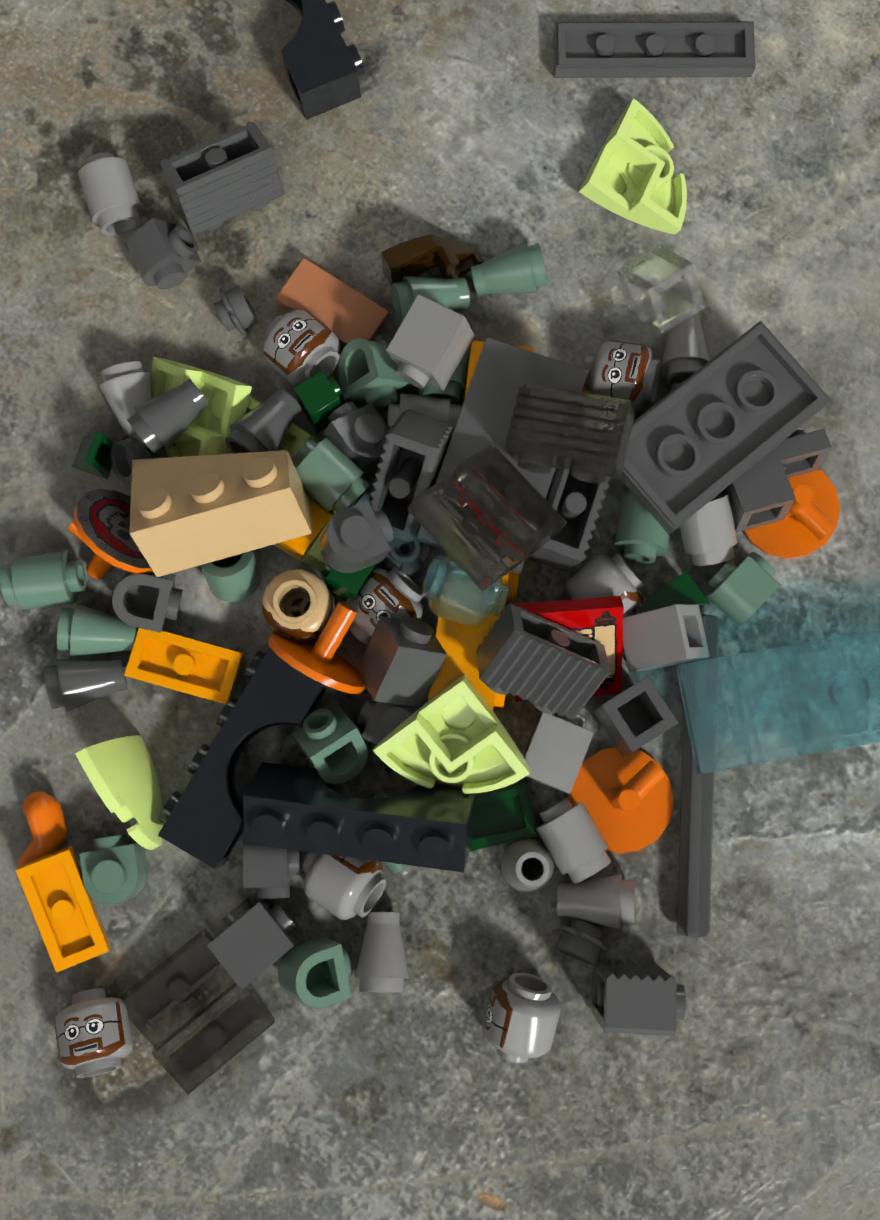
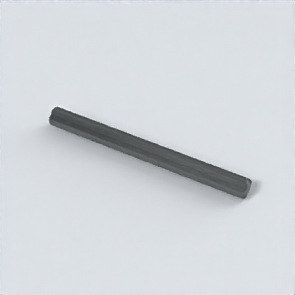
[677,614,719,937]

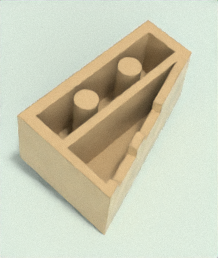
[129,450,312,577]

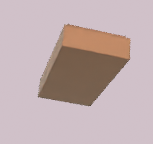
[275,258,390,347]

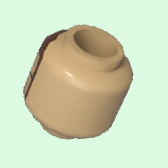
[262,569,335,642]

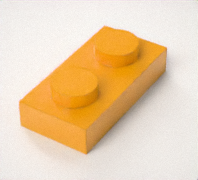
[124,628,245,704]
[15,845,111,973]

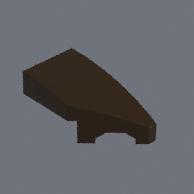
[381,234,484,286]

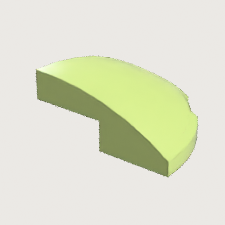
[579,98,687,235]
[151,357,252,457]
[373,674,531,794]
[75,735,163,850]

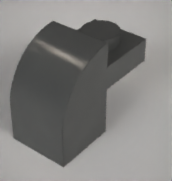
[722,429,832,533]

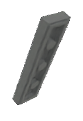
[554,21,756,78]

